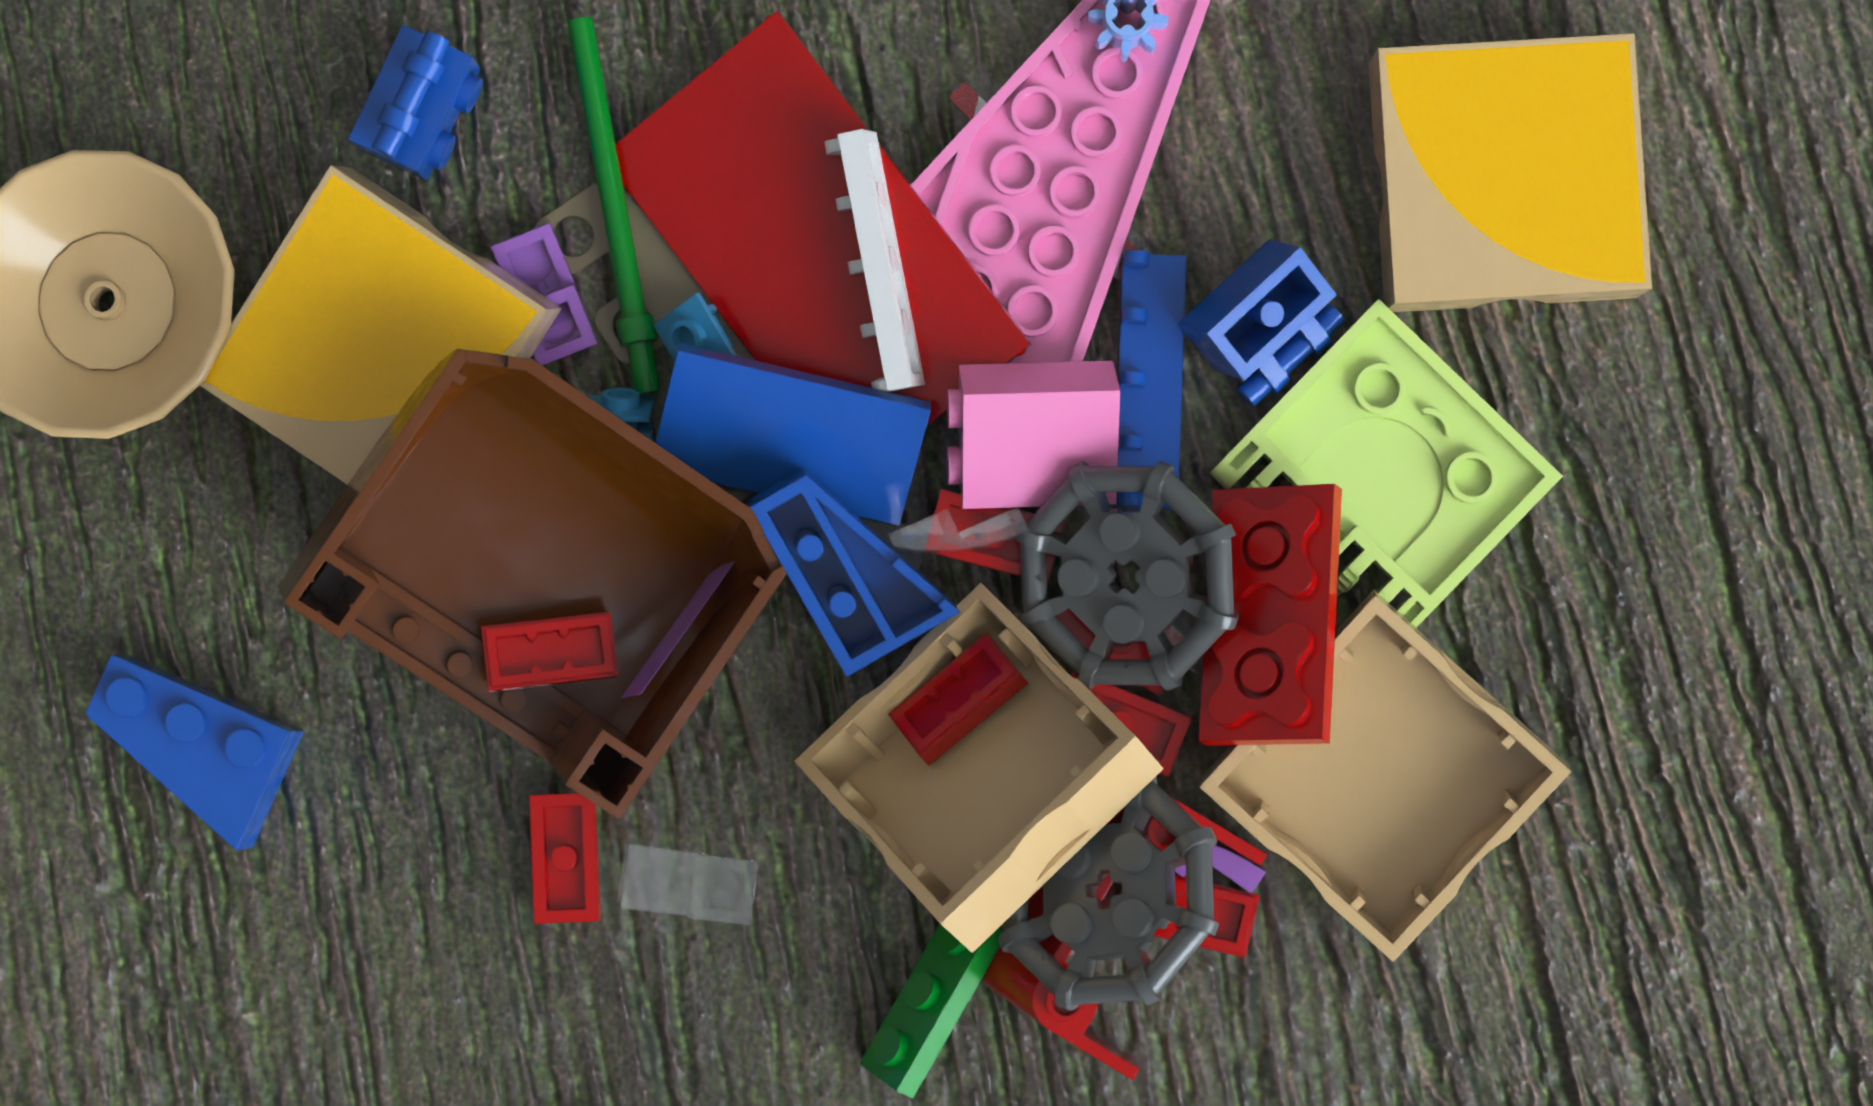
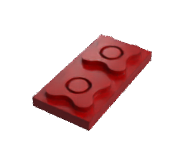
[1198,484,1342,746]

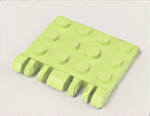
[1209,299,1563,628]

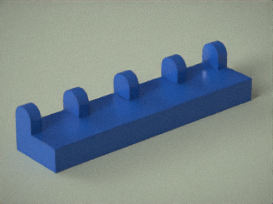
[1113,250,1186,510]

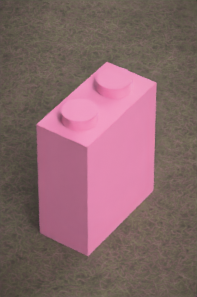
[946,361,1120,509]

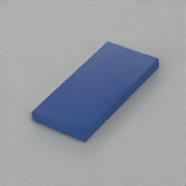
[655,343,931,526]

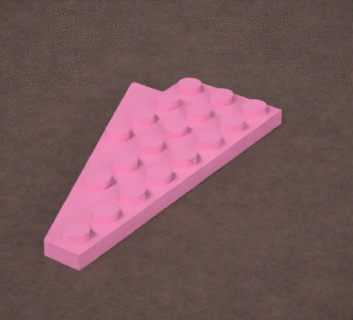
[911,0,1210,363]

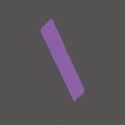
[621,561,735,698]

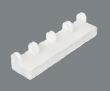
[824,129,925,392]

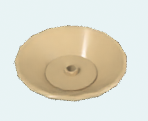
[0,150,235,439]

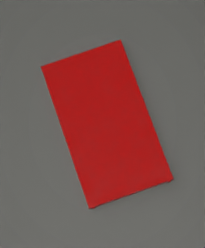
[616,11,1032,427]

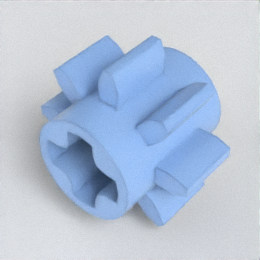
[1087,0,1169,62]

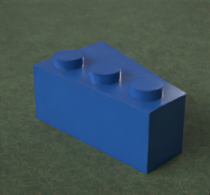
[747,468,960,677]
[85,654,304,851]

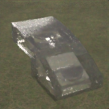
[888,507,1029,553]
[617,843,759,925]

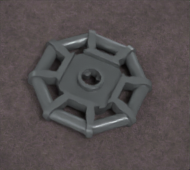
[1014,461,1239,691]
[998,777,1220,1011]

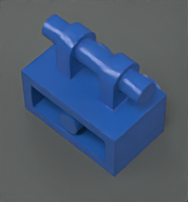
[348,24,483,181]
[1177,239,1345,407]

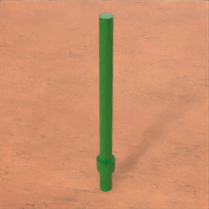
[568,17,661,395]

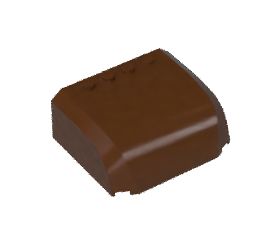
[278,349,787,820]

